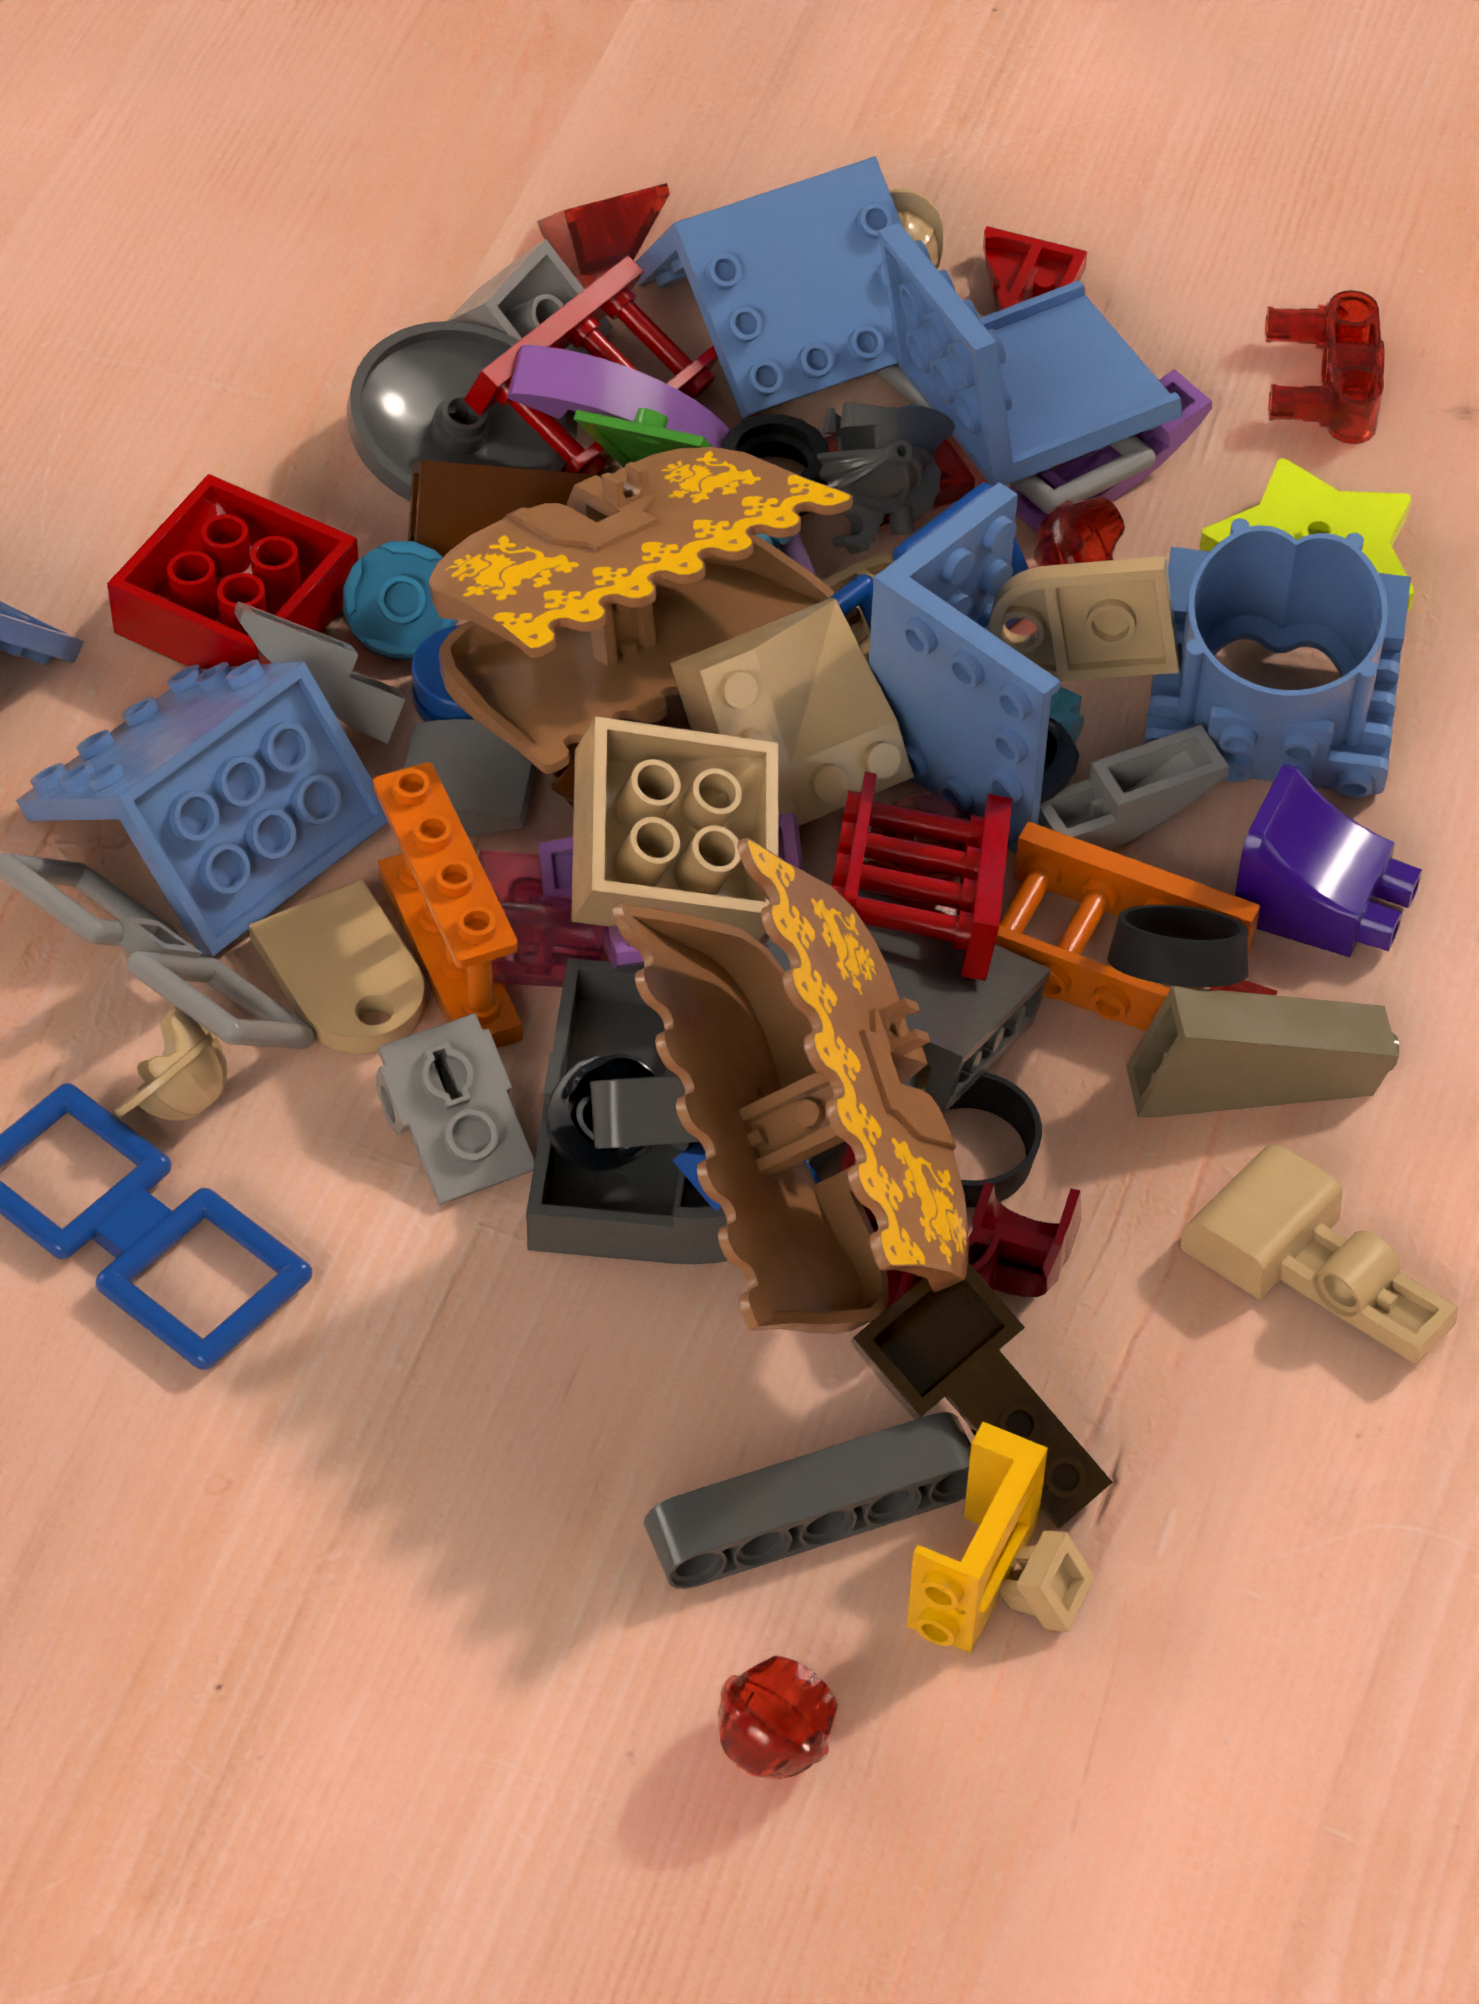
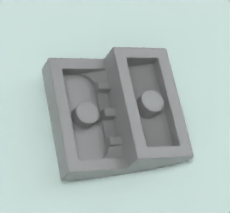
[404,719,537,837]

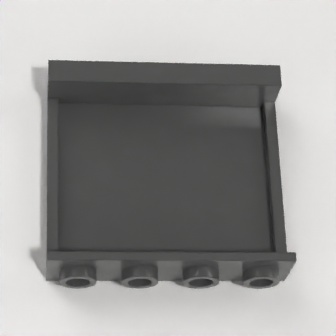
[765,889,1051,1113]

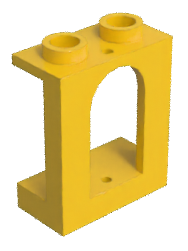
[907,1422,1048,1653]

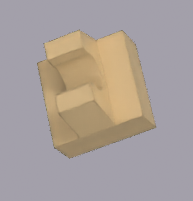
[999,1530,1095,1632]

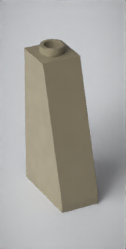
[1126,986,1399,1118]

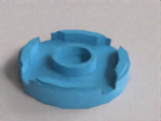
[343,541,459,660]

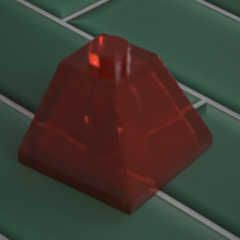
[537,183,670,286]

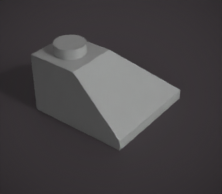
[447,239,613,355]

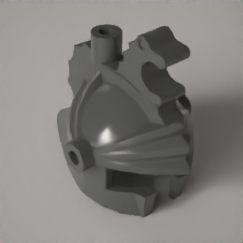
[817,402,955,554]

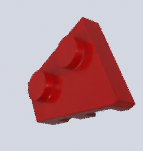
[983,226,1087,311]

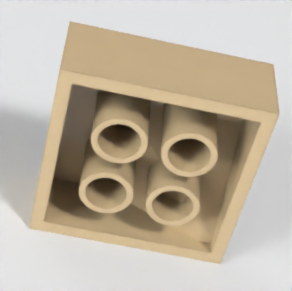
[670,598,914,826]
[571,716,778,942]

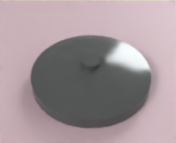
[347,321,577,501]

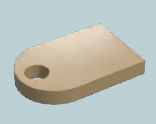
[989,556,1180,682]
[249,879,425,1054]

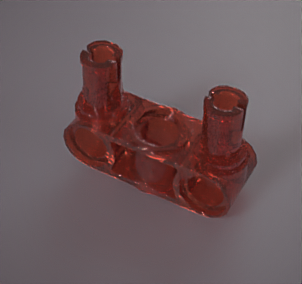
[1264,290,1385,444]

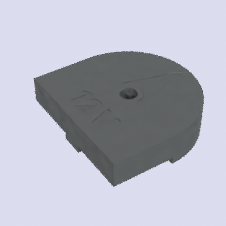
[526,958,848,1264]

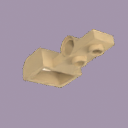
[1181,1144,1458,1365]

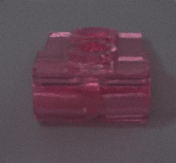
[478,850,606,987]

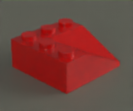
[107,474,359,669]

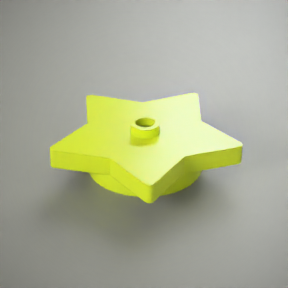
[1200,458,1415,611]

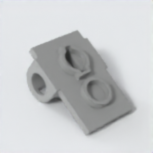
[376,1013,535,1205]

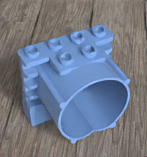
[1144,518,1411,798]

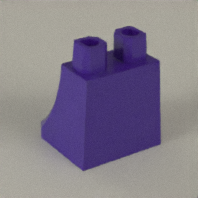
[1235,763,1422,957]

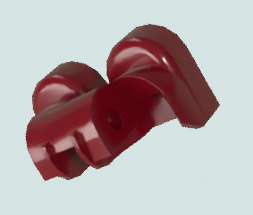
[839,1144,1081,1308]

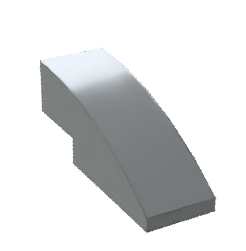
[234,601,406,744]
[1038,724,1229,851]

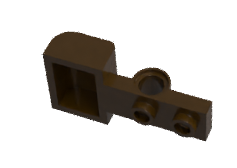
[851,1262,1113,1529]

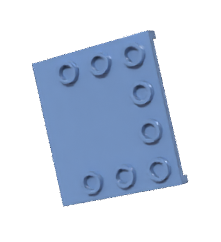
[635,156,903,419]
[878,222,1182,486]
[869,482,1061,854]
[16,660,388,956]

